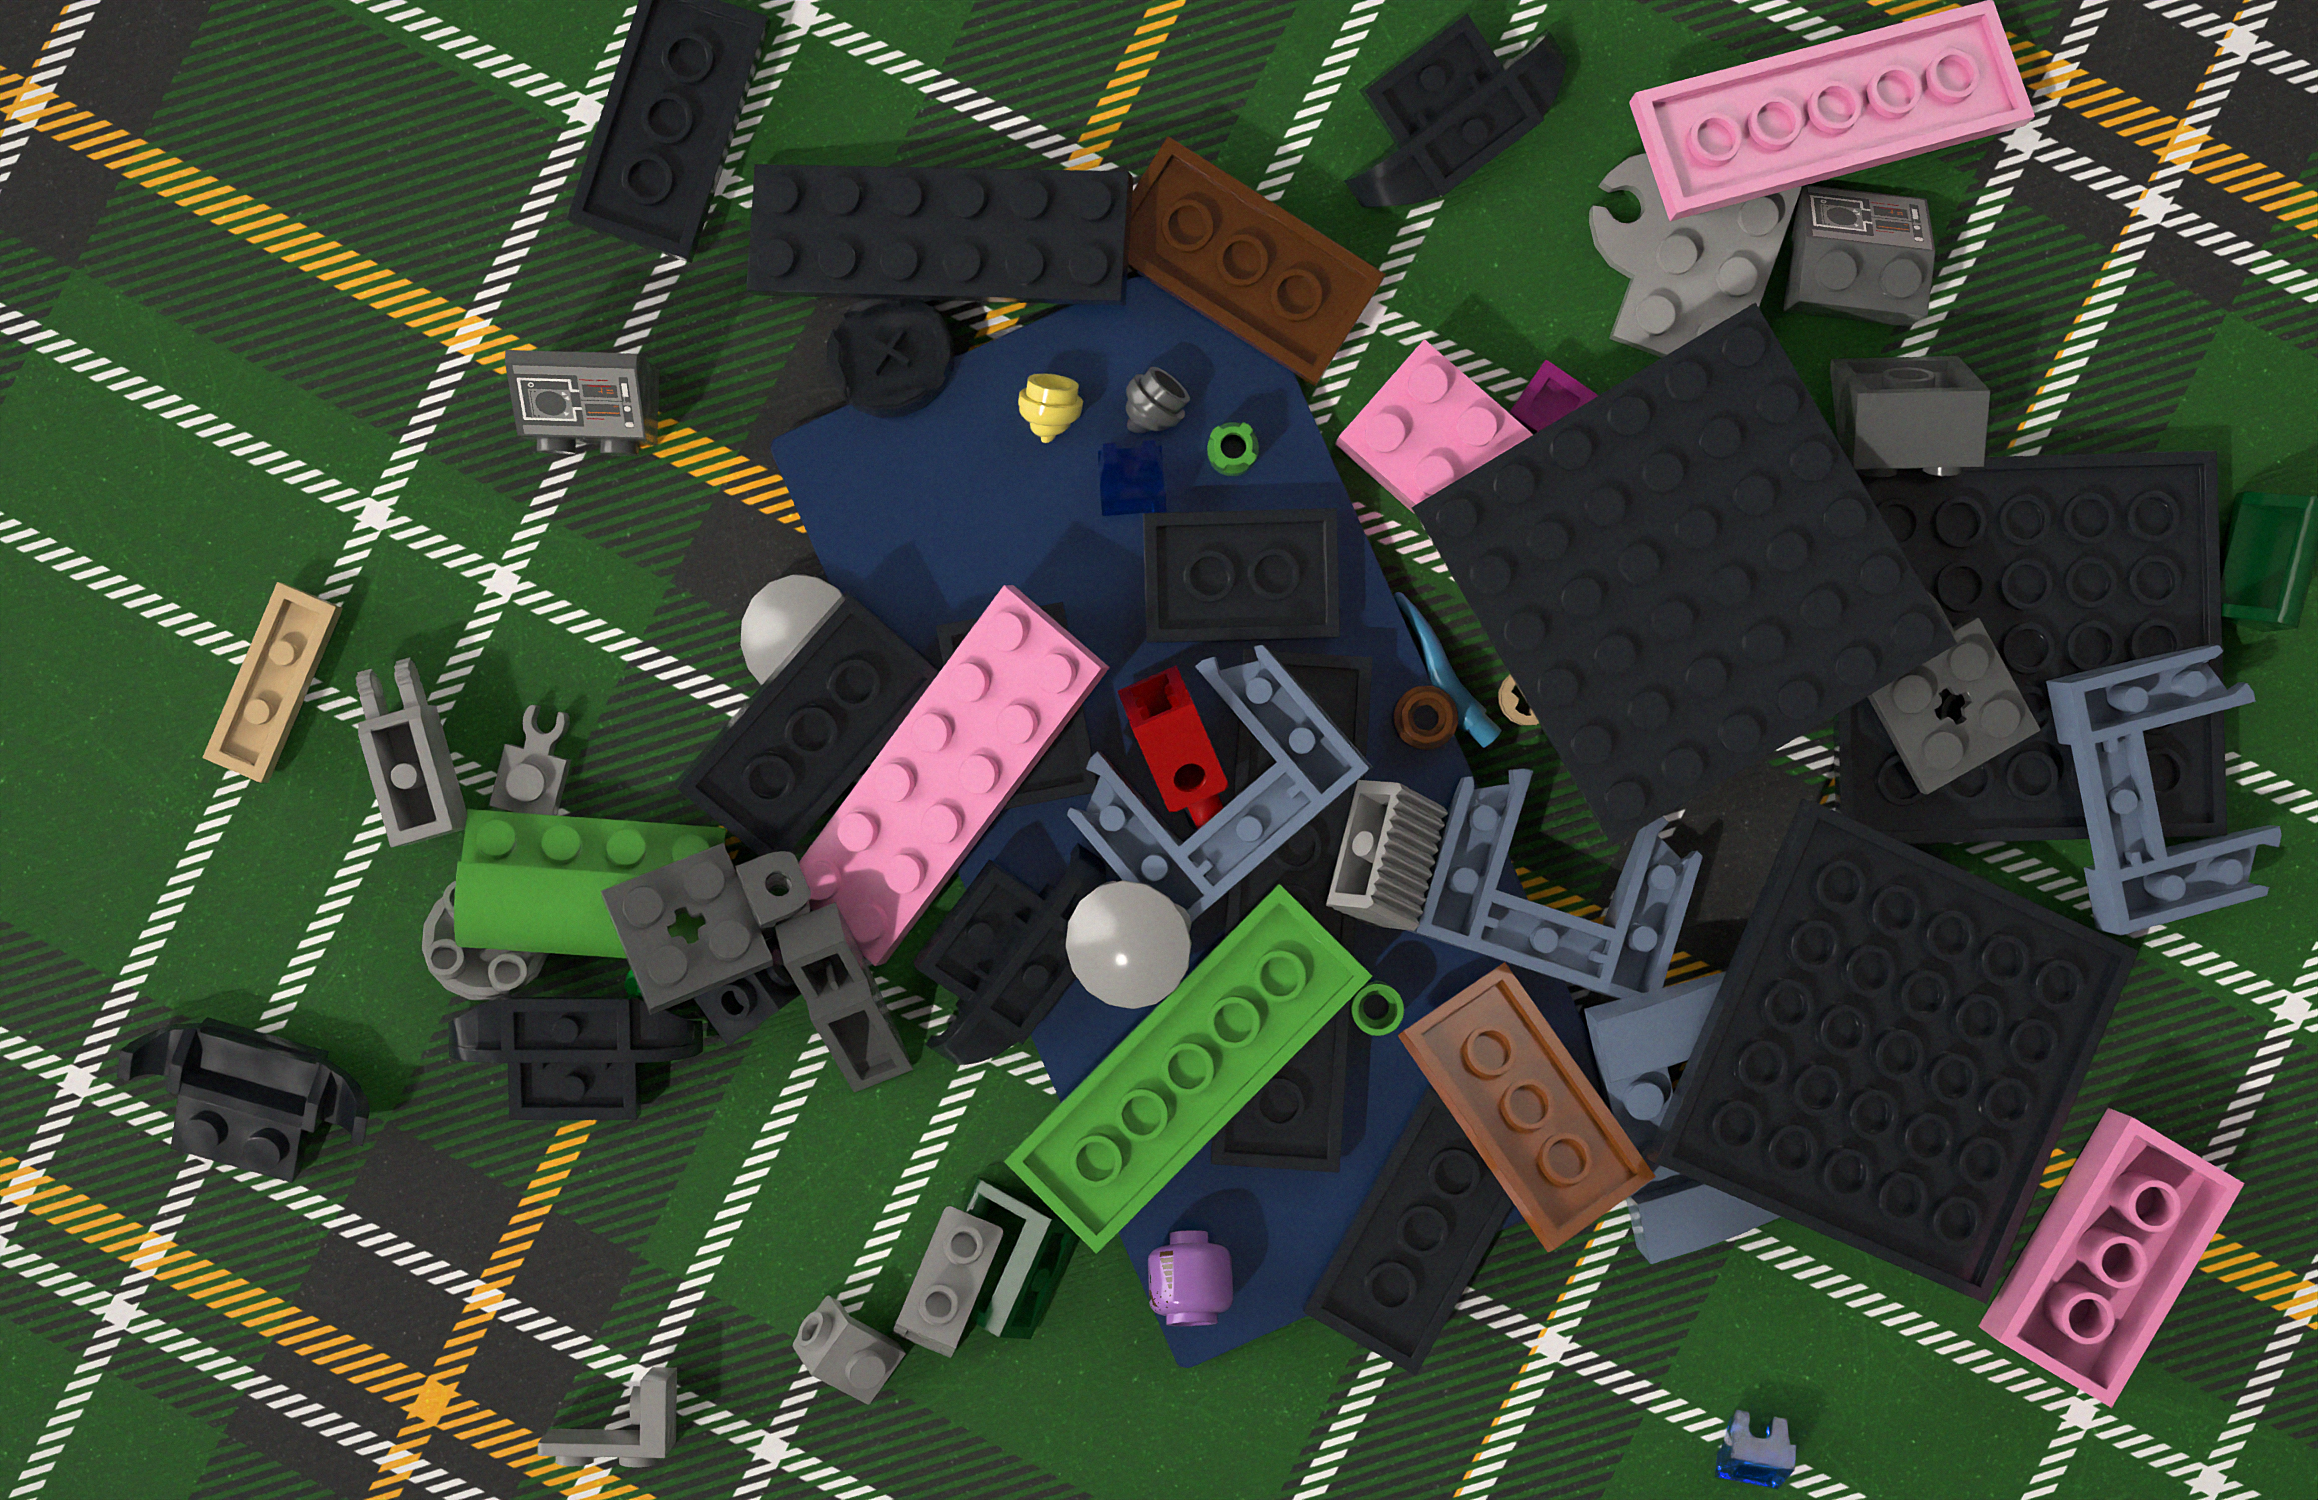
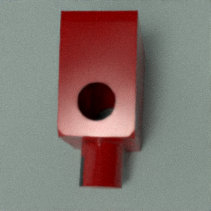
[1118,665,1229,829]

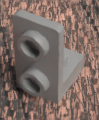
[893,1206,1003,1358]
[538,1367,677,1467]

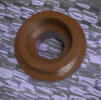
[1393,685,1458,750]

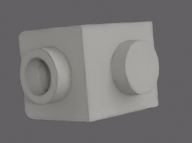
[793,1296,906,1405]

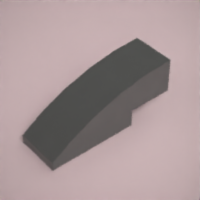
[775,902,913,1093]

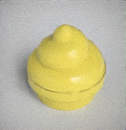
[1018,374,1083,443]

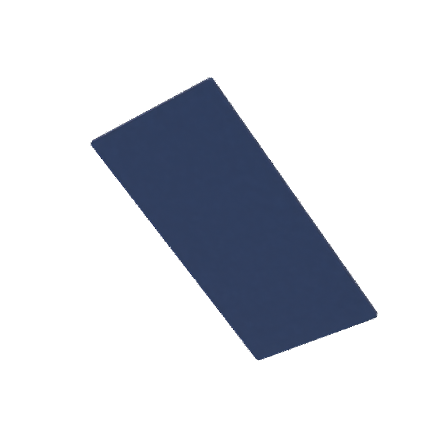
[771,275,1605,1368]

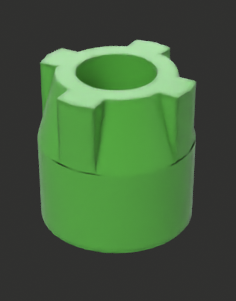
[1207,422,1259,476]
[1350,980,1404,1036]

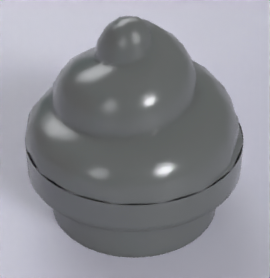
[1125,367,1190,434]

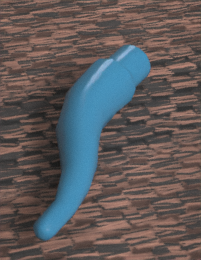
[1393,592,1501,748]

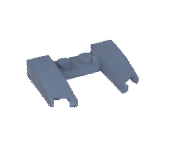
[2046,644,2282,935]
[1067,645,1373,923]
[1406,768,1703,1000]
[1584,971,1781,1264]

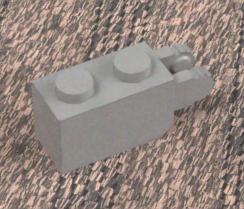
[355,657,467,847]

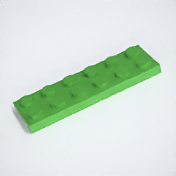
[1004,883,1372,1254]

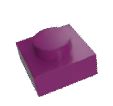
[1508,360,1599,434]

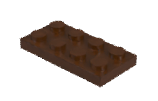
[1128,136,1386,386]

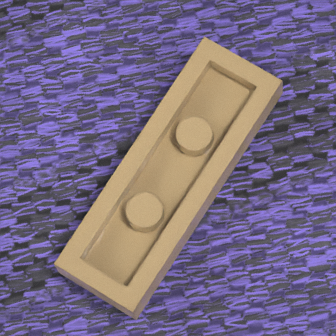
[202,582,343,783]

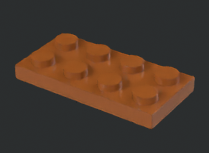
[1398,962,1656,1252]

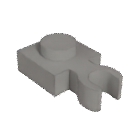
[489,705,571,815]

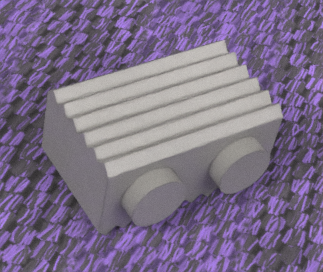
[1326,780,1448,931]

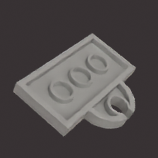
[1589,153,1802,358]

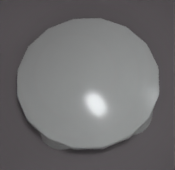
[740,574,843,685]
[1066,880,1192,1009]
[422,881,549,1000]

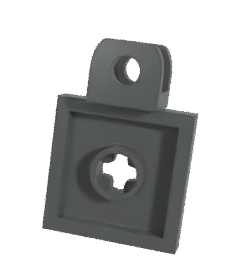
[1867,591,2040,794]
[601,843,811,1015]

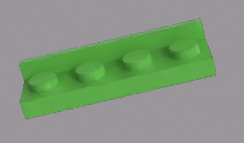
[454,809,726,958]

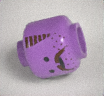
[1148,1231,1233,1326]

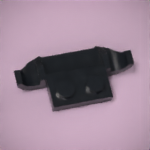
[1344,13,1567,207]
[913,843,1107,1065]
[448,994,703,1120]
[117,1017,370,1183]

